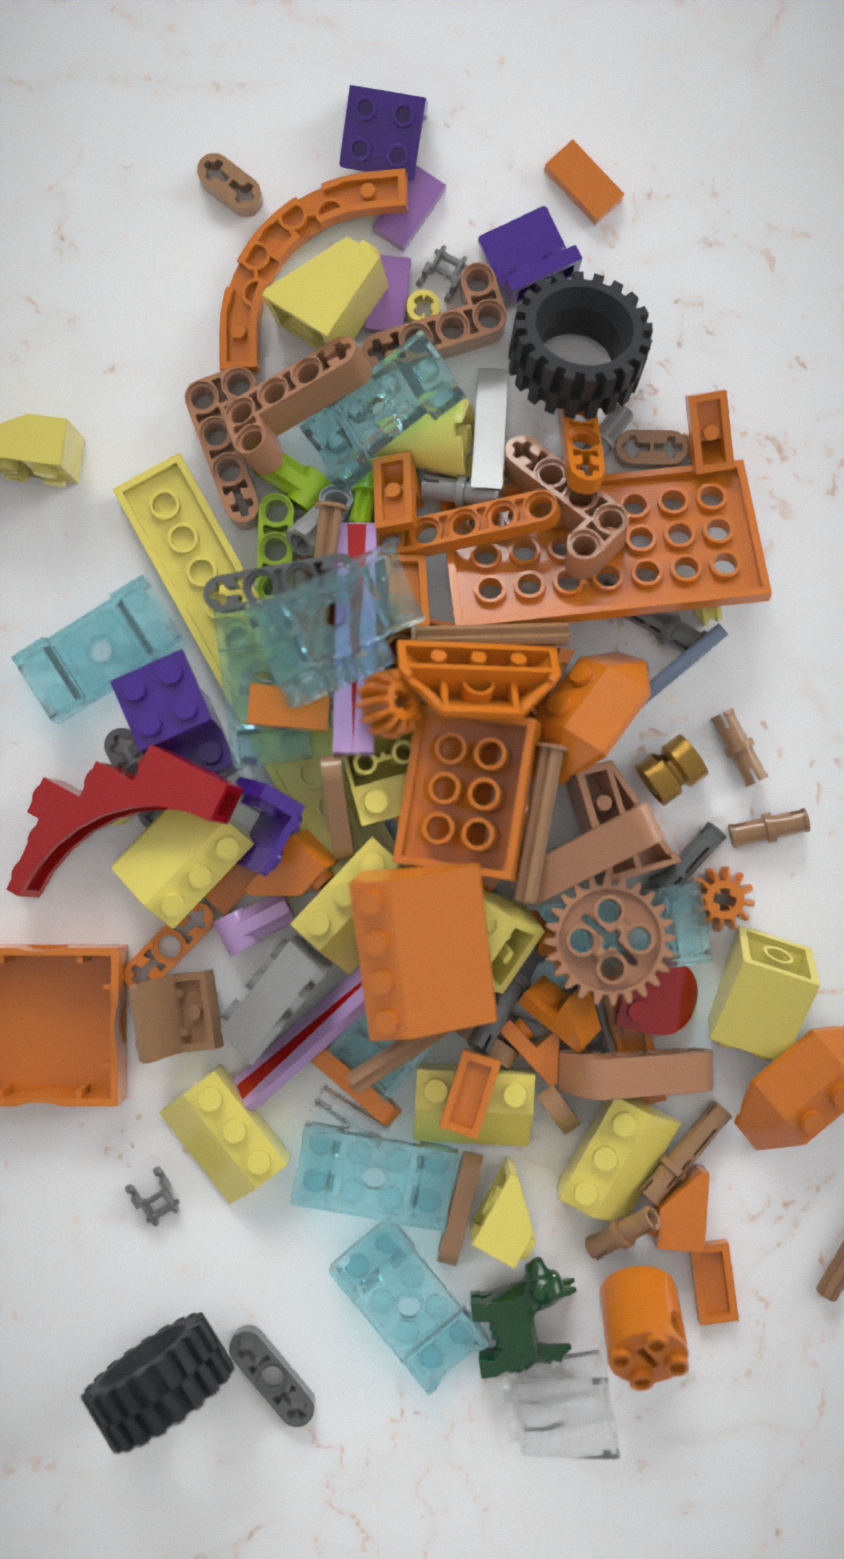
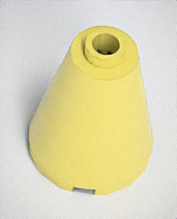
[368,400,475,479]

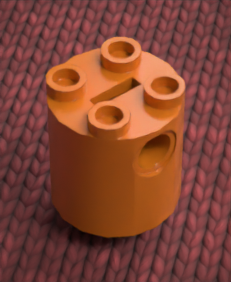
[599,1266,689,1391]

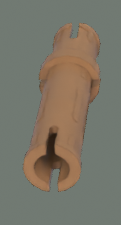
[638,1100,733,1207]

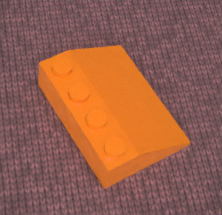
[393,704,542,882]
[349,863,498,1041]

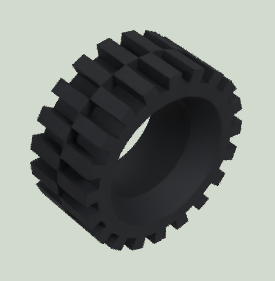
[508,271,653,419]
[81,1312,235,1455]

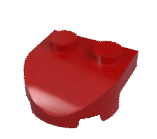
[614,949,698,1035]

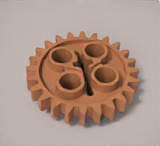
[544,874,676,1006]

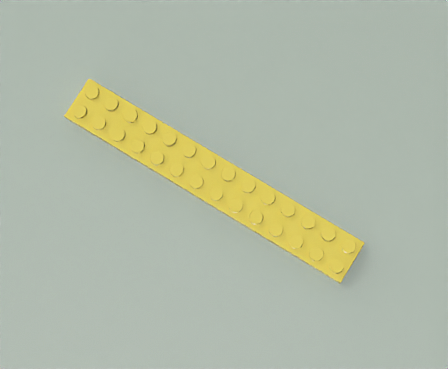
[112,452,407,880]

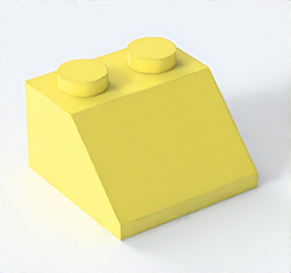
[469,1156,536,1269]

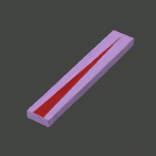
[333,523,377,756]
[233,966,366,1112]

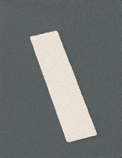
[471,368,509,489]

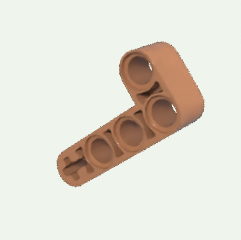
[361,262,507,379]
[224,336,373,475]
[184,366,260,530]
[504,435,629,580]
[530,801,666,907]
[558,1047,713,1100]

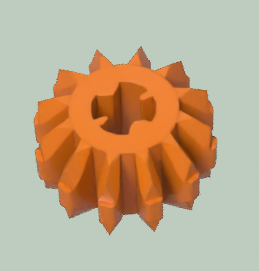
[355,669,424,739]
[687,866,755,932]

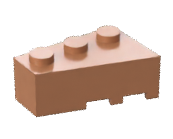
[566,760,682,885]

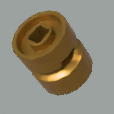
[635,734,709,806]

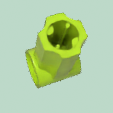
[253,452,335,513]

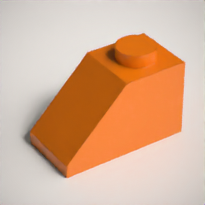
[244,829,339,896]
[647,1164,710,1253]

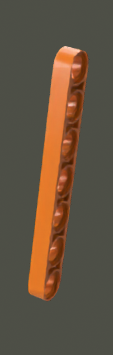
[298,490,561,578]

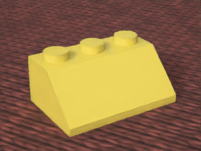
[111,810,254,929]
[290,836,406,975]
[413,1062,536,1146]
[159,1063,291,1204]
[557,1098,681,1221]

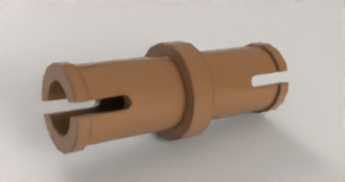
[710,708,769,787]
[728,808,811,848]
[585,1205,661,1261]

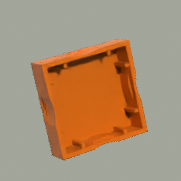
[0,944,128,1106]

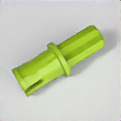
[349,458,374,523]

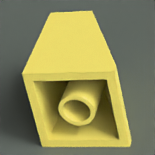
[262,236,389,349]
[708,925,820,1061]

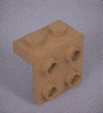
[129,969,224,1064]

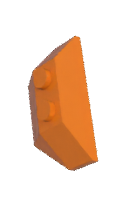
[396,640,561,719]
[535,652,651,785]
[734,1025,844,1151]

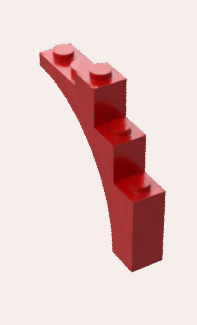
[6,744,244,898]

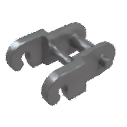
[416,245,467,304]
[125,1166,180,1227]

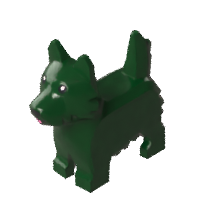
[470,1257,577,1379]

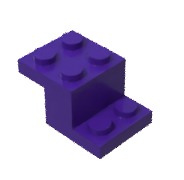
[110,649,239,775]

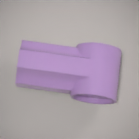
[213,896,296,957]

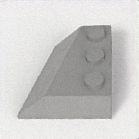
[220,935,332,1065]

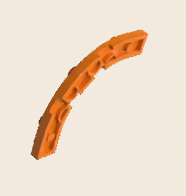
[219,168,408,373]

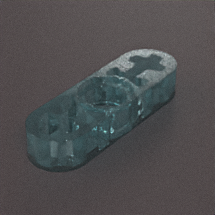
[279,638,395,708]

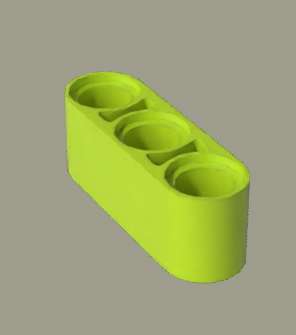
[257,493,297,610]

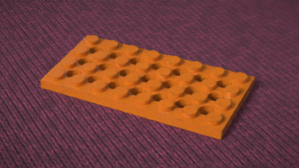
[439,459,772,625]

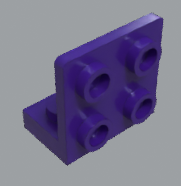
[339,85,428,180]
[478,206,583,308]
[235,776,306,877]

